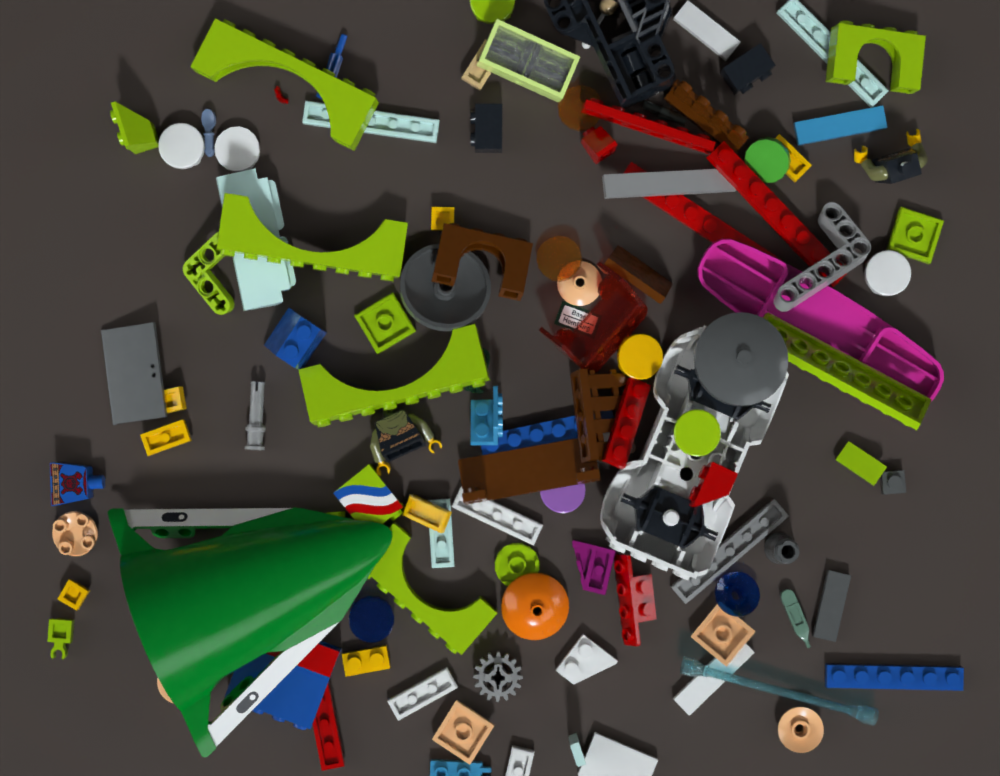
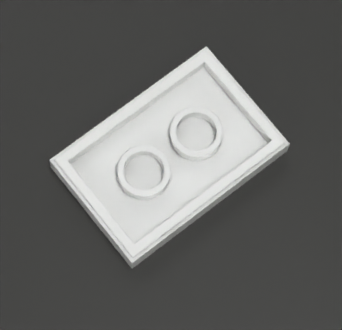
[577,732,658,776]

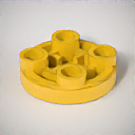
[617,334,663,379]

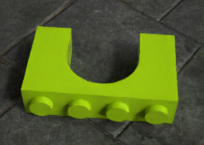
[825,21,926,94]

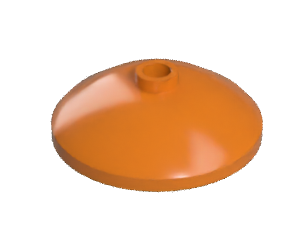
[501,572,569,640]

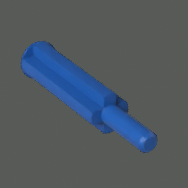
[316,34,347,100]

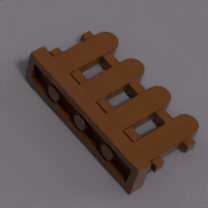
[664,79,749,153]
[570,369,636,463]

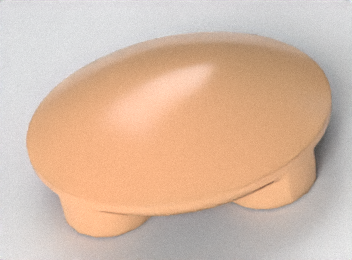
[52,511,98,556]

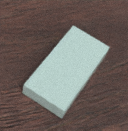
[568,733,586,767]

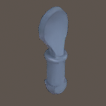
[201,109,216,157]

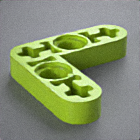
[183,232,235,315]

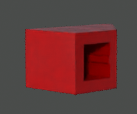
[689,462,738,507]

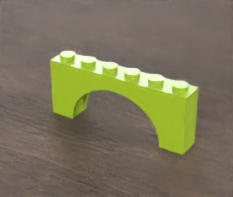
[368,522,498,655]

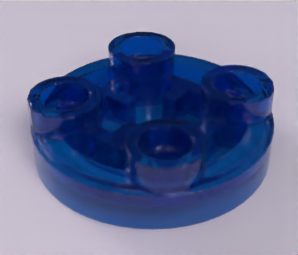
[349,596,395,642]

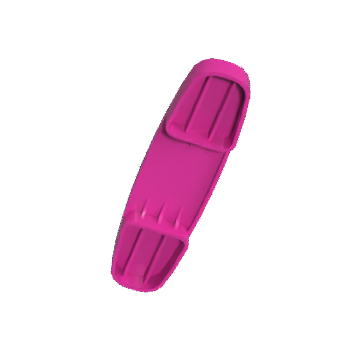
[697,238,944,403]

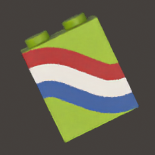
[334,464,404,524]

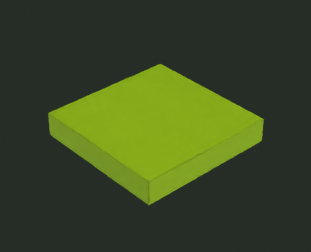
[886,207,944,264]
[354,292,416,354]

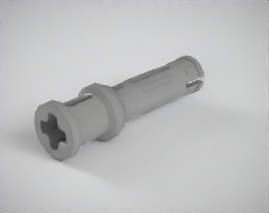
[244,381,266,450]

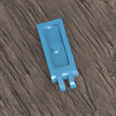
[430,759,492,776]

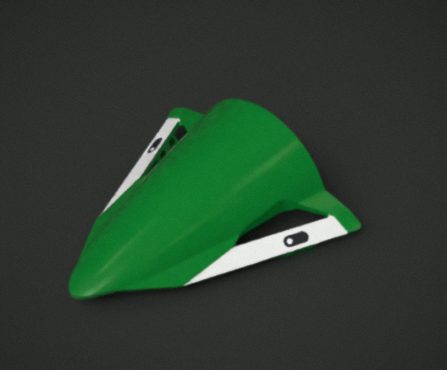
[108,507,393,757]

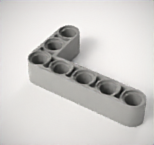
[773,202,871,312]

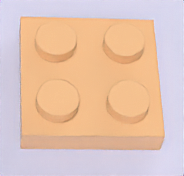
[691,602,756,667]
[432,700,495,765]

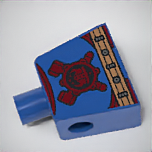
[50,462,105,506]

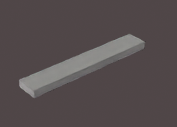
[602,169,737,199]
[670,499,789,604]

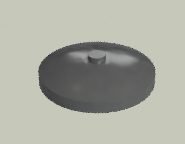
[400,243,491,331]
[694,312,788,406]

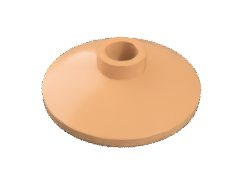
[557,261,602,306]
[778,707,824,753]

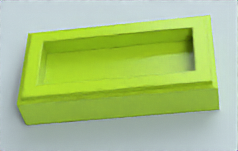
[836,441,887,486]

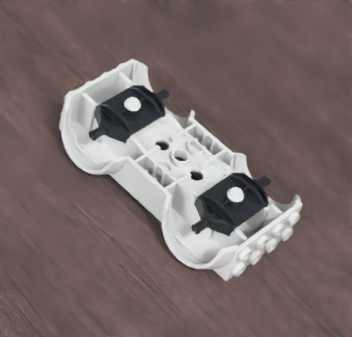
[600,326,789,580]

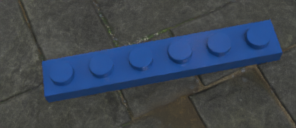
[481,411,614,455]
[825,664,964,691]

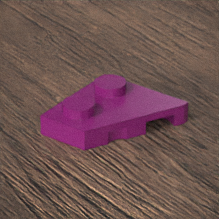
[572,540,616,595]

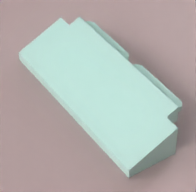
[216,168,296,311]

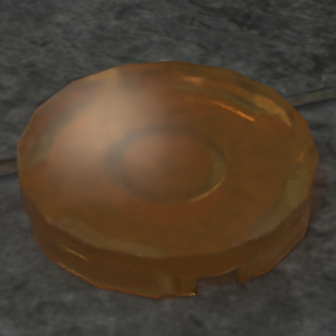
[558,85,601,131]
[536,236,582,282]

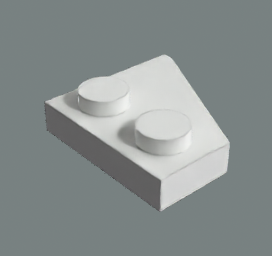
[555,634,618,684]

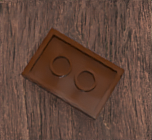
[605,245,673,304]

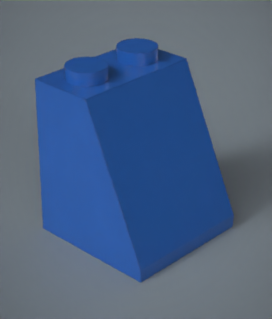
[264,308,327,369]

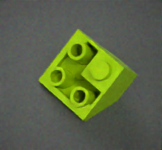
[110,101,159,154]

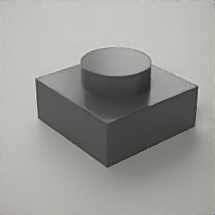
[880,470,906,495]

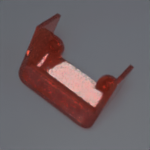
[539,261,648,373]

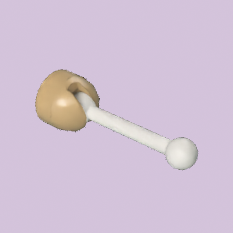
[582,0,619,49]

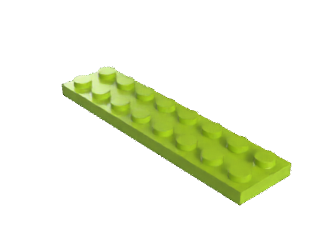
[763,313,932,430]

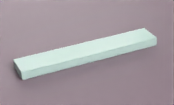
[776,0,889,108]
[302,101,440,143]

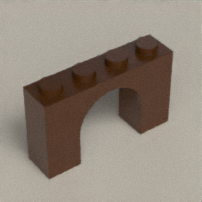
[431,223,533,301]

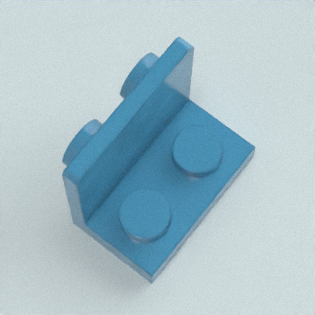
[471,386,503,445]

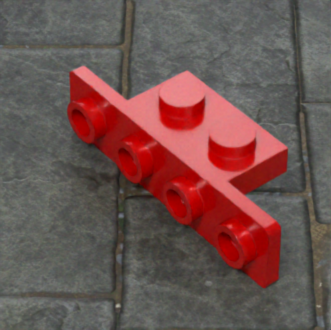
[614,554,657,646]

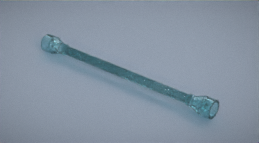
[680,656,879,726]

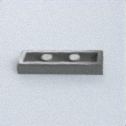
[812,570,851,642]

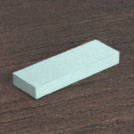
[427,498,455,568]

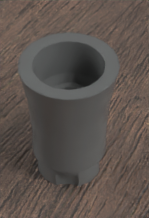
[764,532,799,564]

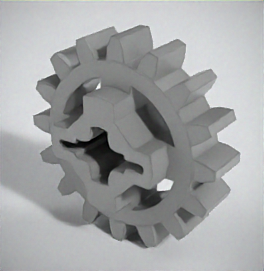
[473,651,523,702]

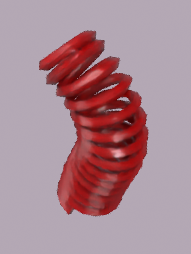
[274,86,289,104]

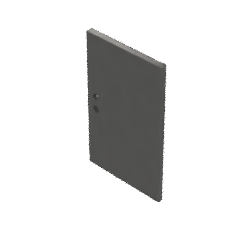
[101,322,167,425]

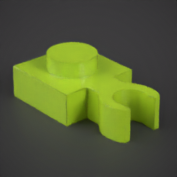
[47,618,74,659]

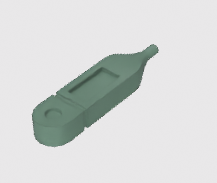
[780,589,811,648]

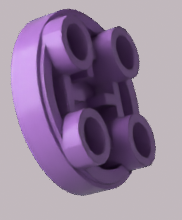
[540,484,586,513]

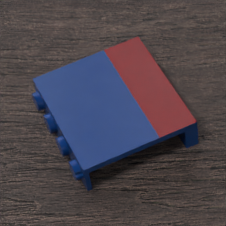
[225,641,342,730]

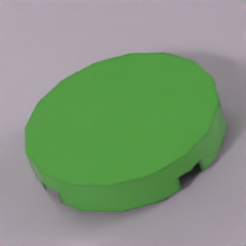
[744,137,791,183]

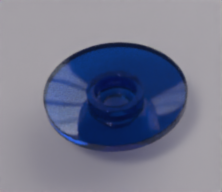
[715,571,760,617]

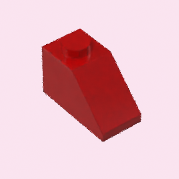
[581,126,618,165]

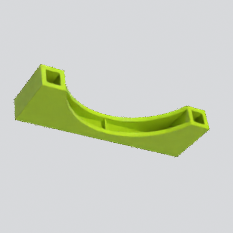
[190,19,379,151]
[216,193,408,282]
[299,324,490,427]

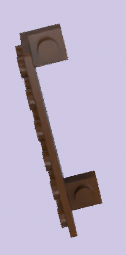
[458,438,600,505]

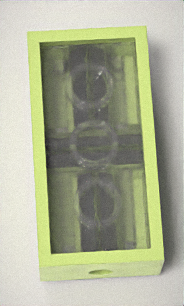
[476,19,580,103]

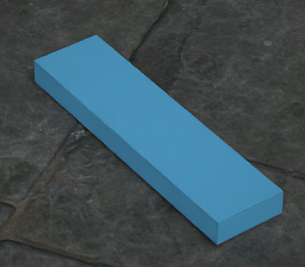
[793,106,888,146]

